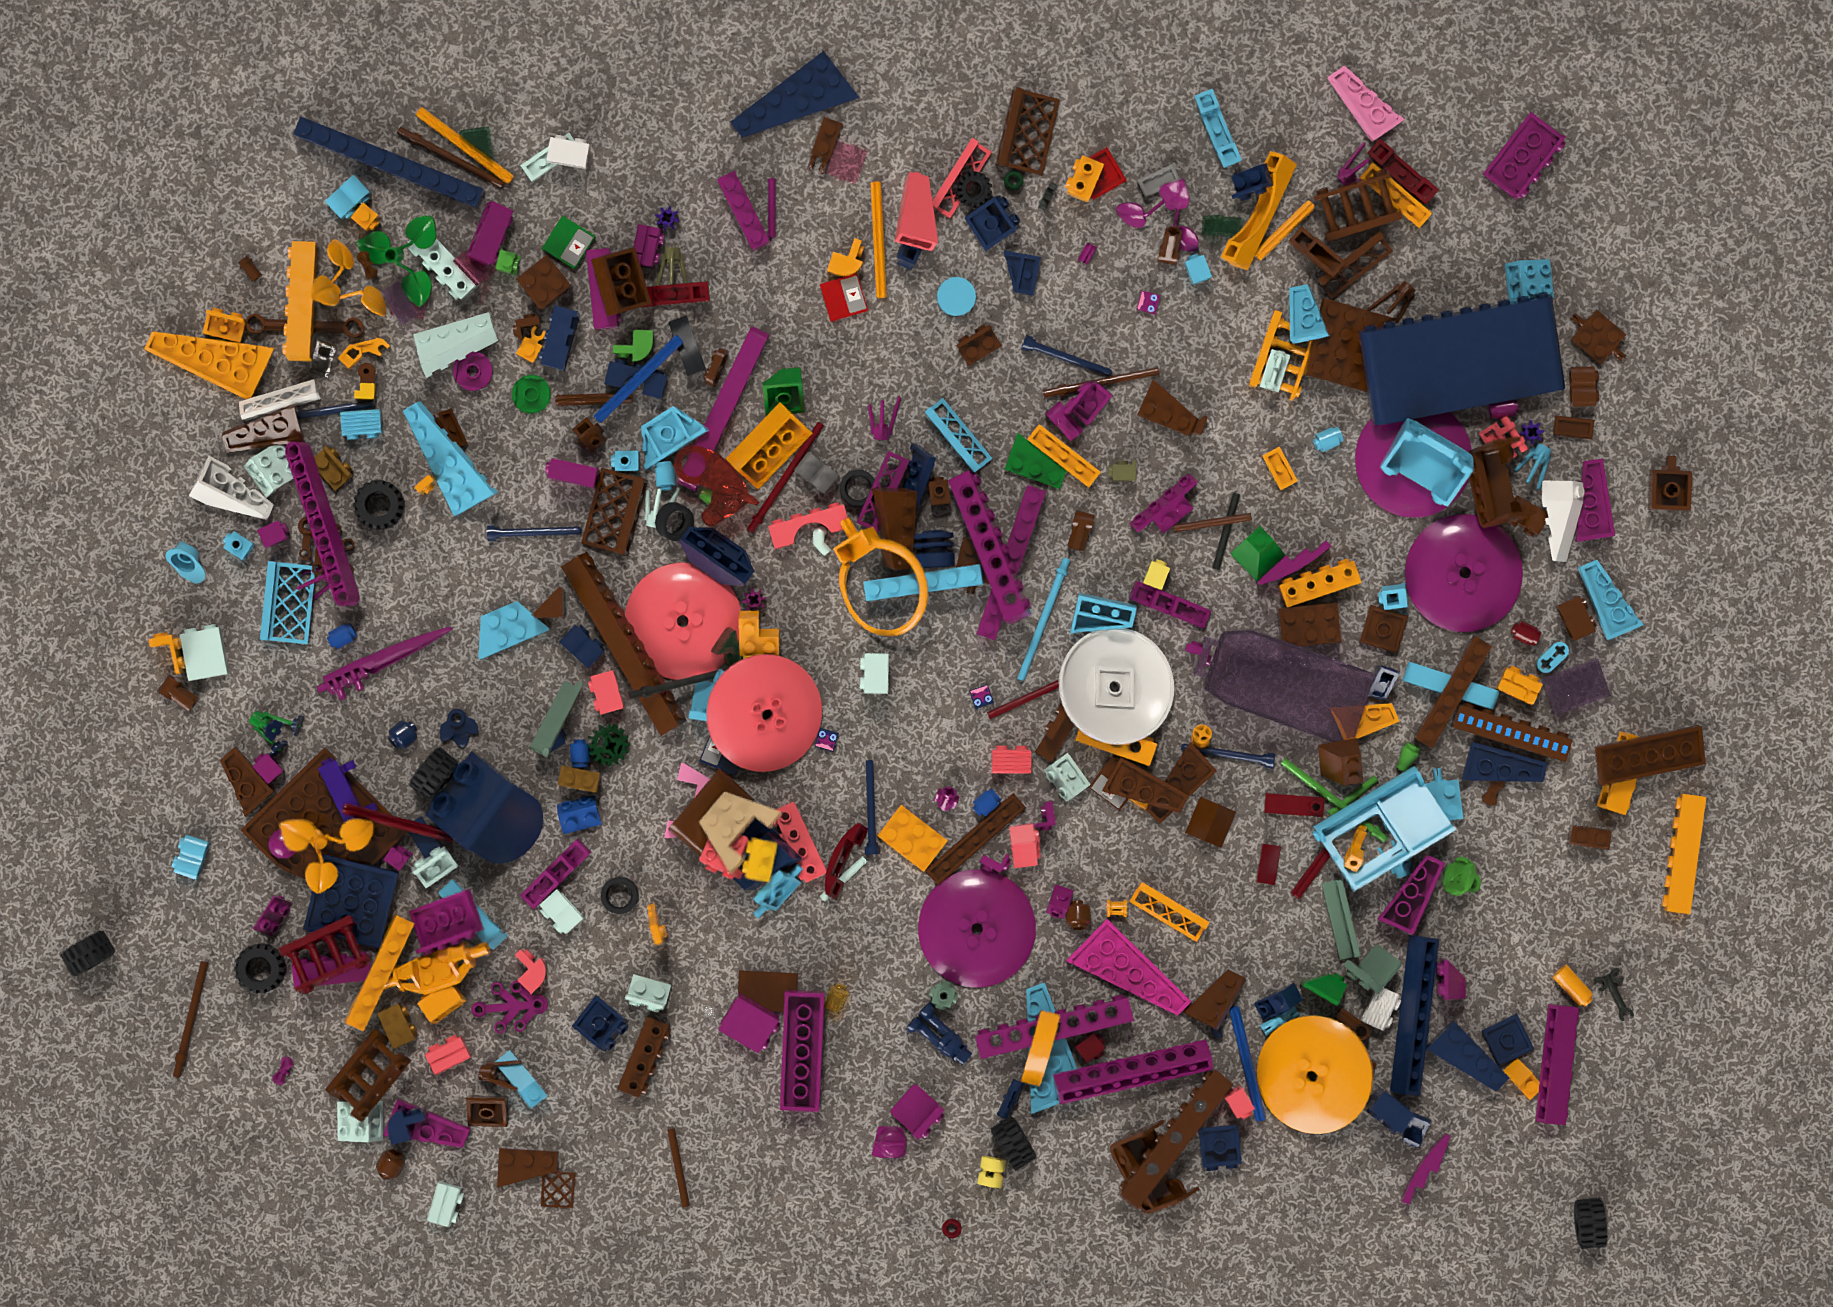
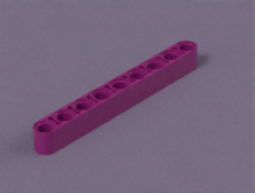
[677,326,770,492]
[285,442,360,606]

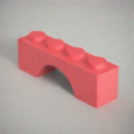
[768,502,848,549]

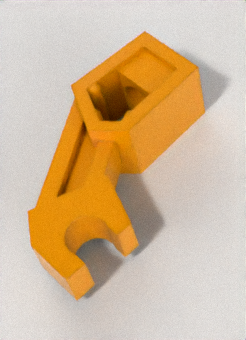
[338,338,391,369]
[1344,824,1367,872]

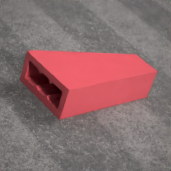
[895,172,938,252]

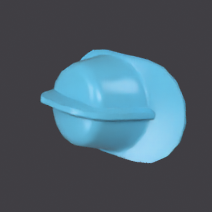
[165,541,206,584]

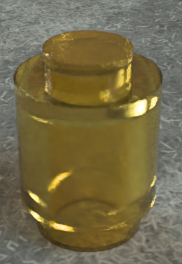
[824,982,849,1013]

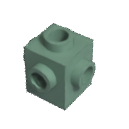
[929,980,958,1010]

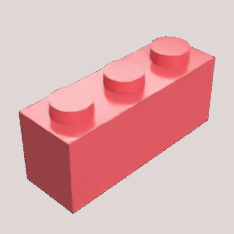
[1010,824,1041,868]

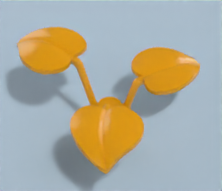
[310,239,386,316]
[280,819,373,894]

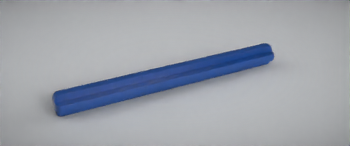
[594,335,683,423]
[1229,1006,1266,1122]

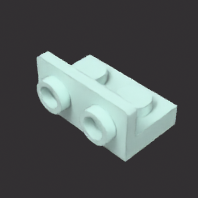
[1044,753,1091,802]

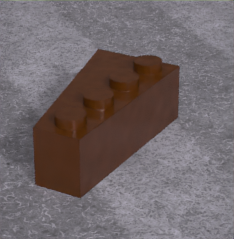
[872,488,917,570]

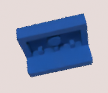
[557,795,602,834]

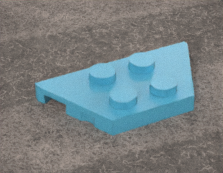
[641,406,709,470]
[478,601,549,660]

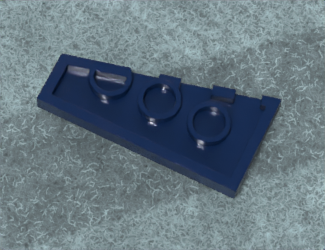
[1461,742,1548,783]

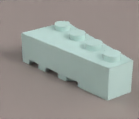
[413,312,498,378]

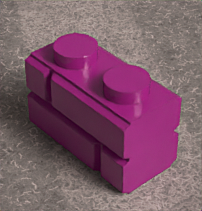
[633,224,665,269]

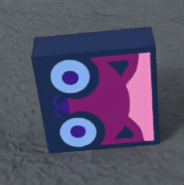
[969,684,994,709]
[815,728,839,752]

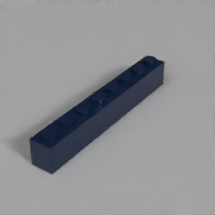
[1390,935,1439,1096]

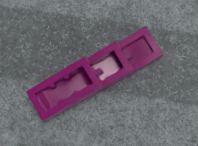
[1257,540,1331,585]
[1128,581,1211,629]
[520,838,591,910]
[1400,1133,1451,1205]

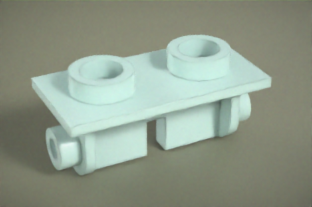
[1260,349,1290,392]

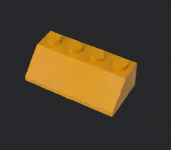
[726,402,812,489]

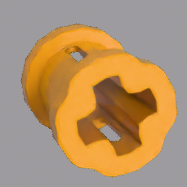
[1107,899,1127,917]

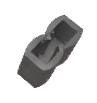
[794,452,840,495]

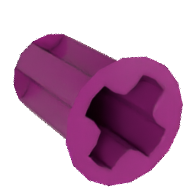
[1078,242,1099,265]

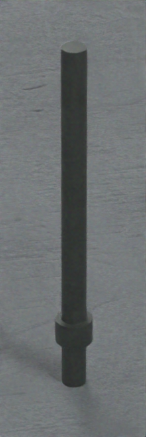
[626,667,729,700]

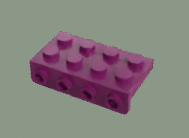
[1482,112,1566,200]
[409,889,484,956]

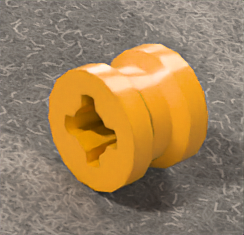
[1191,724,1212,749]

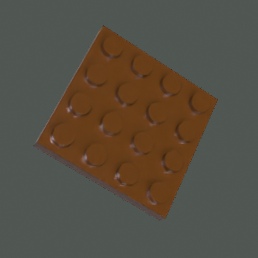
[1303,298,1397,393]

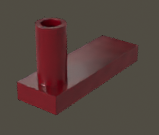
[1264,793,1325,817]

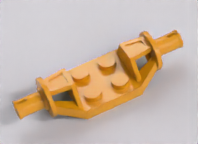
[383,941,490,995]

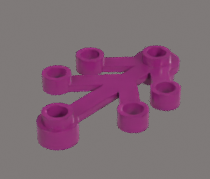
[471,980,548,1034]

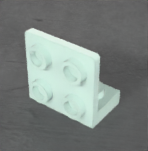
[244,444,294,498]
[625,974,671,1012]
[337,1101,383,1142]

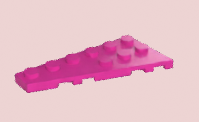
[1066,919,1192,1015]

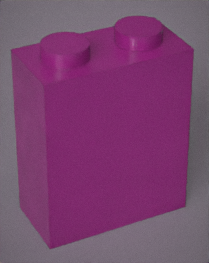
[545,458,600,489]
[718,993,781,1054]

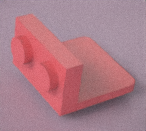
[699,835,749,880]

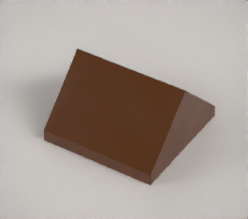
[532,586,565,618]
[1185,797,1236,848]
[466,1095,508,1127]

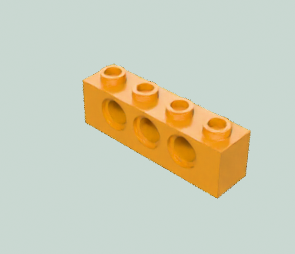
[1075,729,1157,766]

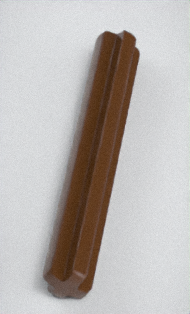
[555,393,633,406]

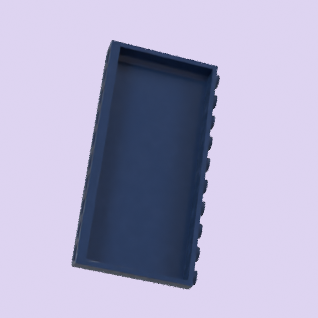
[1359,292,1565,425]

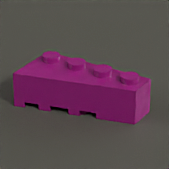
[1377,855,1445,935]

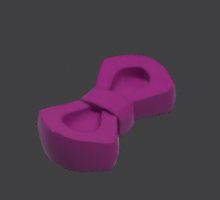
[272,1057,293,1085]

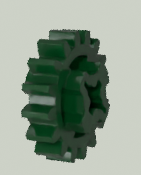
[587,723,630,766]

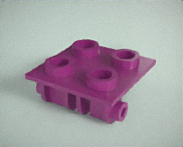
[252,895,293,936]

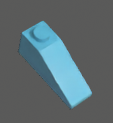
[495,1050,547,1109]

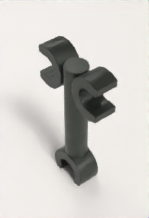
[1038,182,1058,211]
[1593,968,1634,1021]

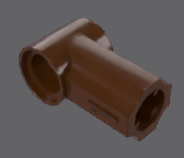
[1157,226,1182,265]
[1068,510,1095,552]
[157,675,199,712]
[1333,1007,1370,1041]

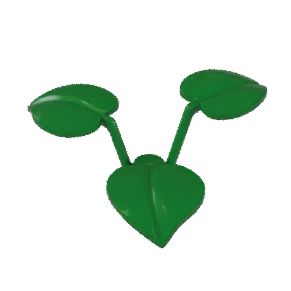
[356,216,437,307]

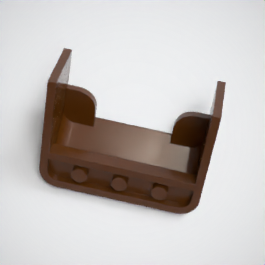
[1468,437,1537,528]
[1110,1120,1200,1214]

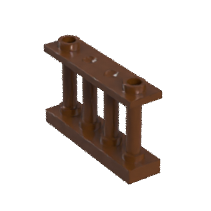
[1313,169,1403,242]
[325,1028,412,1122]

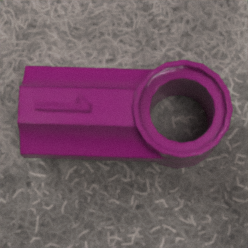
[1045,401,1084,441]

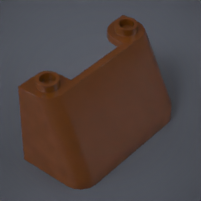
[668,768,755,857]

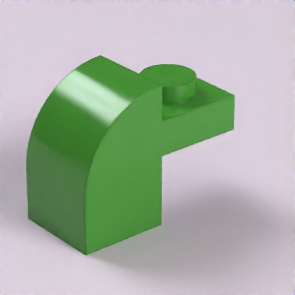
[613,330,654,363]

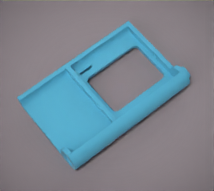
[1312,766,1456,891]

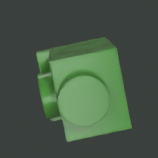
[496,250,521,275]

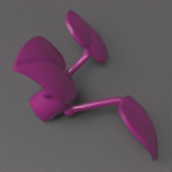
[1115,178,1199,252]

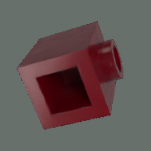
[1074,1032,1106,1063]

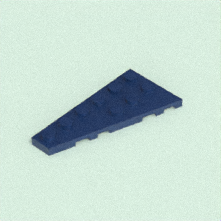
[730,51,859,138]

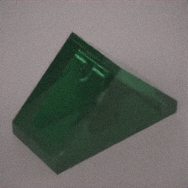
[459,126,494,159]

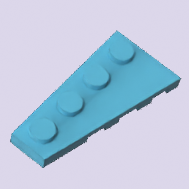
[1577,560,1644,640]

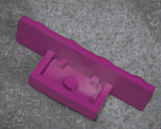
[1129,474,1198,534]

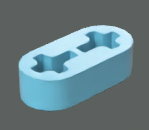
[1536,642,1569,673]

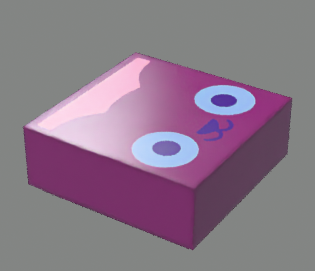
[1136,290,1160,315]

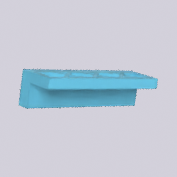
[925,398,993,473]

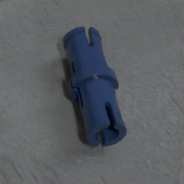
[997,1078,1024,1119]

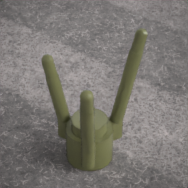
[656,247,688,286]

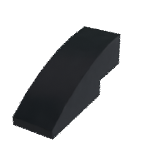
[668,315,706,377]

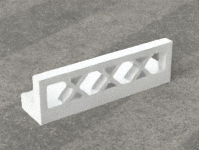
[239,379,321,421]

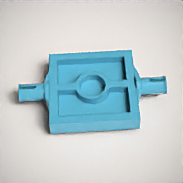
[1425,768,1463,821]
[753,864,803,918]

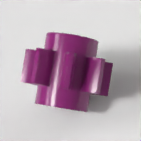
[742,588,766,610]
[934,786,960,811]

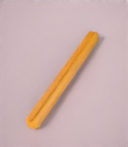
[416,107,514,184]
[870,181,887,298]

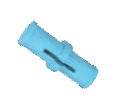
[1260,1006,1300,1036]

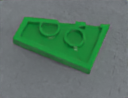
[1004,433,1066,489]

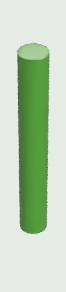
[1328,775,1379,816]

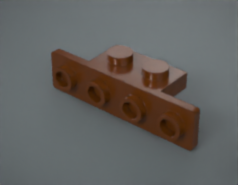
[1035,703,1075,762]

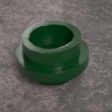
[1004,171,1023,191]

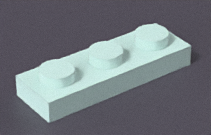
[520,133,575,182]

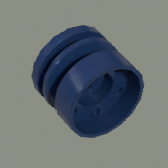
[913,530,955,568]

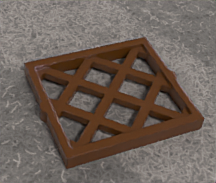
[541,1171,575,1208]

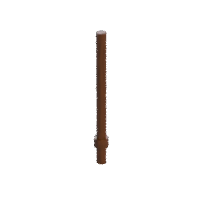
[397,126,505,189]
[1043,367,1160,398]
[173,961,208,1078]

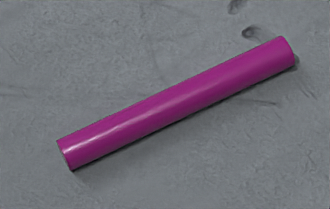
[768,178,776,238]

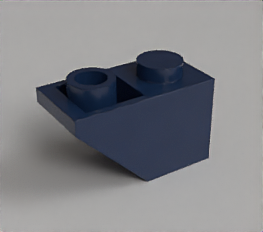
[1254,983,1303,1020]

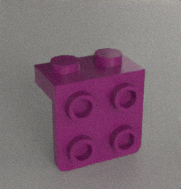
[1065,380,1114,426]
[890,1084,945,1140]

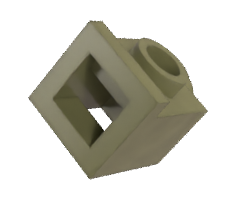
[1108,460,1136,481]

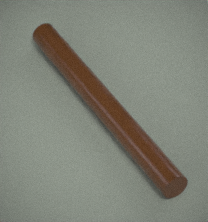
[1173,513,1252,533]
[667,1128,690,1207]

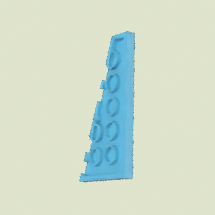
[403,401,498,516]
[1026,982,1077,1114]

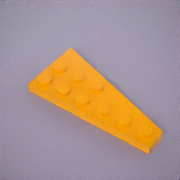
[144,331,275,399]

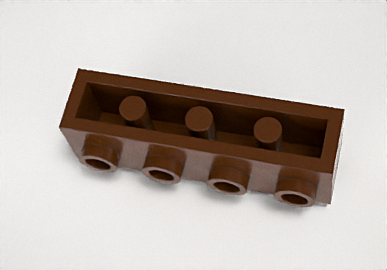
[617,1015,671,1098]

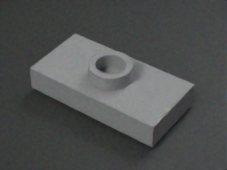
[1137,164,1180,198]

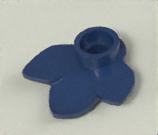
[440,709,478,748]

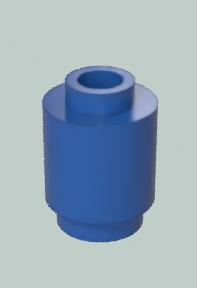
[327,623,358,649]
[570,739,590,767]
[972,788,1002,817]

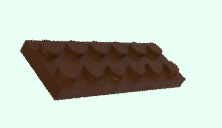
[1595,725,1706,786]

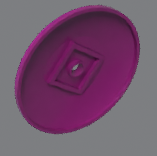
[1355,412,1472,518]
[1405,514,1523,632]
[918,869,1036,987]

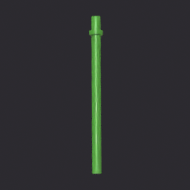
[1281,758,1388,843]

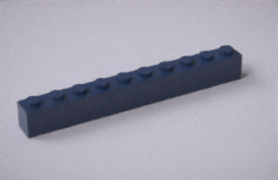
[293,116,485,209]

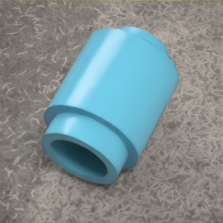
[1313,427,1344,452]
[655,461,676,491]

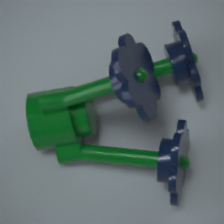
[249,710,304,758]

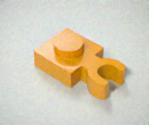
[516,326,546,363]

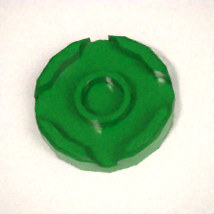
[512,374,551,414]

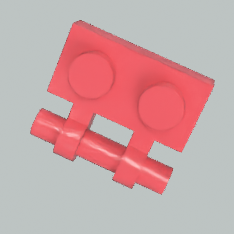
[1479,416,1528,459]

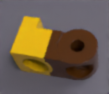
[354,363,377,400]

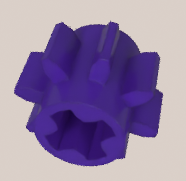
[655,206,680,231]
[1519,420,1544,445]

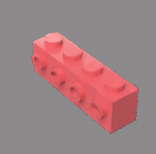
[774,801,826,883]

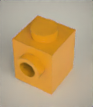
[350,203,380,232]

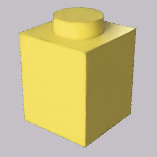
[1143,559,1170,590]

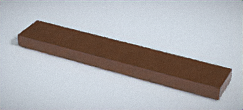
[925,793,1026,885]

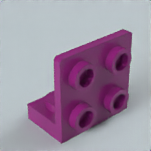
[1016,801,1056,831]

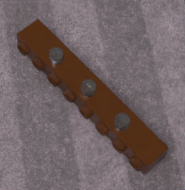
[1117,1069,1233,1209]

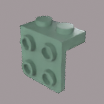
[1343,945,1402,994]

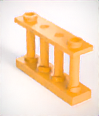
[1248,310,1312,401]

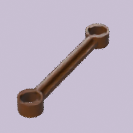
[245,314,364,338]

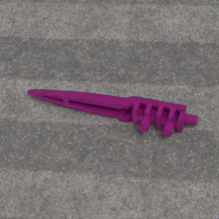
[316,627,452,700]

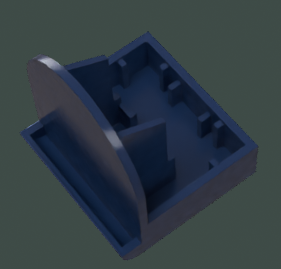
[426,751,543,864]

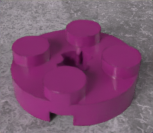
[453,351,493,391]

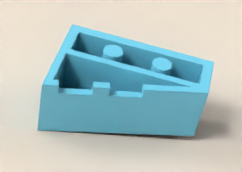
[1070,592,1137,634]

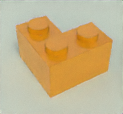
[739,610,780,656]

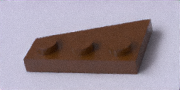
[220,747,275,817]
[497,1148,559,1188]

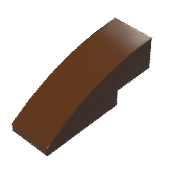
[1289,226,1346,278]

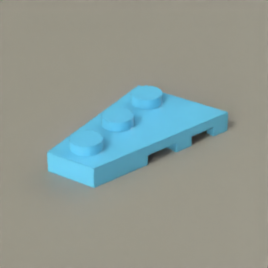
[1289,284,1329,344]

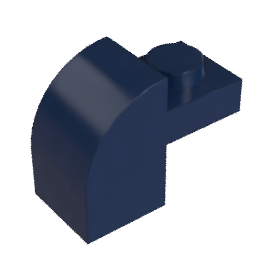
[387,1106,428,1145]

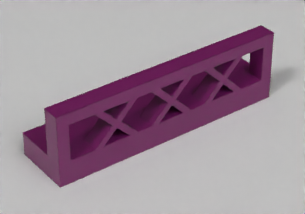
[856,451,910,532]

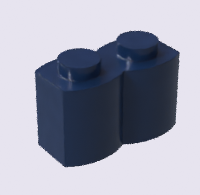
[559,625,604,669]

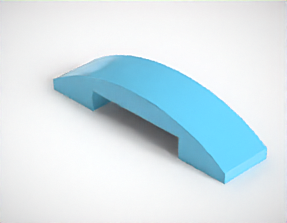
[1194,89,1242,168]

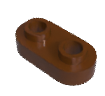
[704,348,729,387]

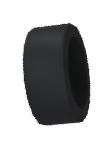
[840,470,877,507]
[655,502,694,541]
[601,877,639,914]

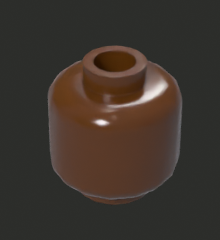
[1065,900,1091,930]
[376,1149,405,1180]

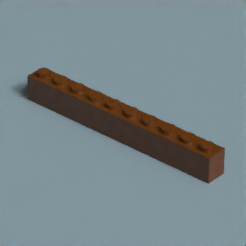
[561,552,687,736]

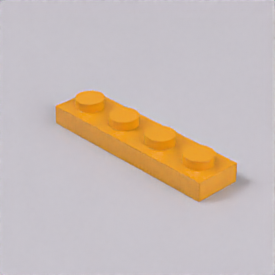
[1360,162,1432,228]
[1027,424,1101,488]

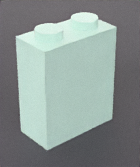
[180,624,230,681]

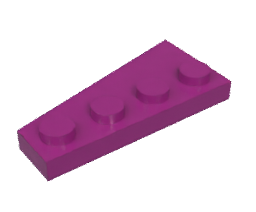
[1576,458,1615,542]

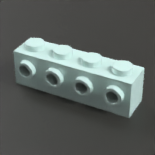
[408,239,479,301]

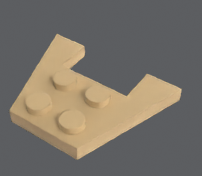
[699,792,783,875]

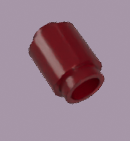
[1510,620,1542,646]

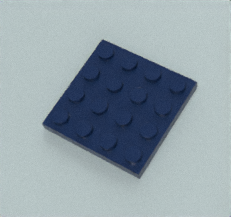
[303,853,399,948]

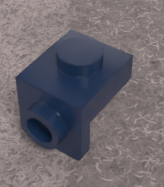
[1402,1112,1431,1147]

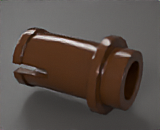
[238,256,262,282]

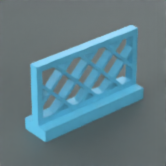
[260,561,316,644]

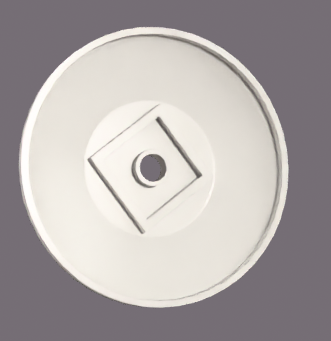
[1059,628,1174,744]

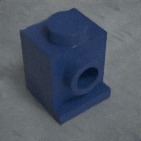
[896,244,922,270]

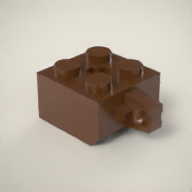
[1648,456,1692,511]

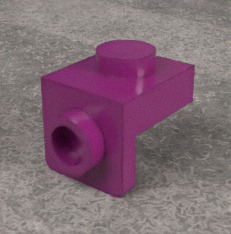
[1184,641,1212,669]
[980,854,1011,873]
[1046,884,1074,918]

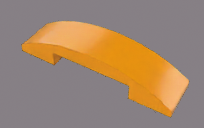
[1021,1010,1060,1087]

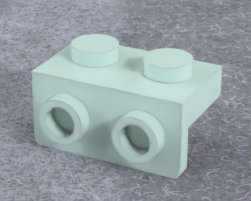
[412,846,458,888]

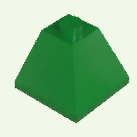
[762,367,805,415]
[1230,526,1285,582]
[1300,973,1347,1006]

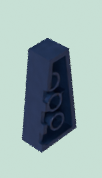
[1426,1020,1510,1092]

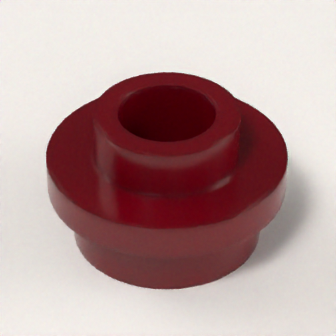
[942,1218,962,1239]

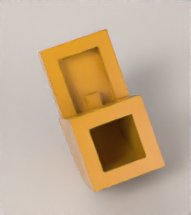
[827,238,864,277]

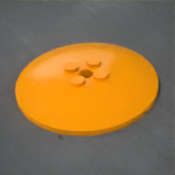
[1257,1015,1373,1134]

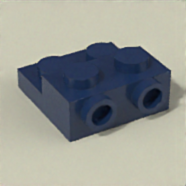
[964,195,1021,251]
[572,995,629,1052]
[1198,1124,1242,1171]

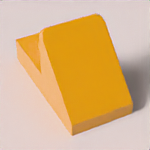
[1503,1058,1539,1100]

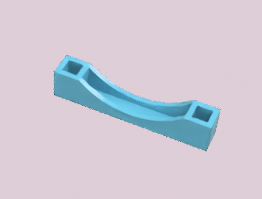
[863,564,985,601]

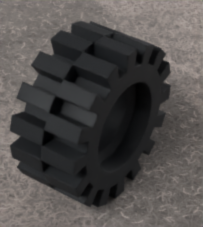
[954,171,992,207]

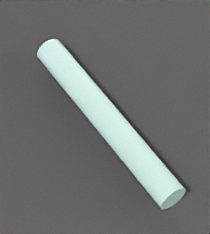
[820,856,868,902]

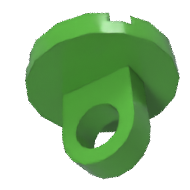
[1442,857,1481,896]

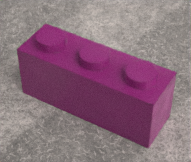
[466,201,513,266]

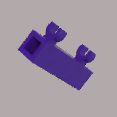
[318,757,378,822]

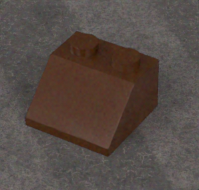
[1318,738,1363,786]

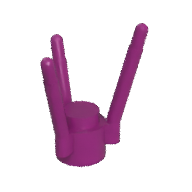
[1336,142,1370,185]
[868,396,901,440]
[296,567,330,601]

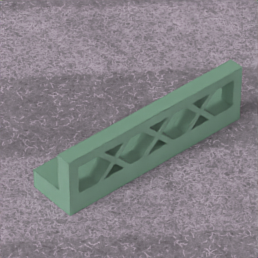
[529,681,583,757]
[1321,879,1361,960]

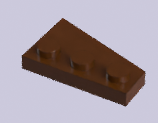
[1137,380,1199,437]
[1183,970,1246,1031]

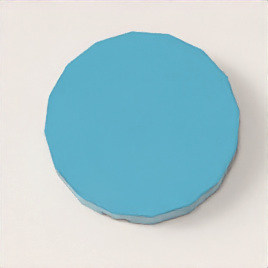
[937,277,976,316]

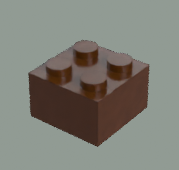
[516,255,573,311]

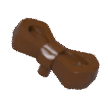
[357,251,378,279]
[1482,781,1505,806]

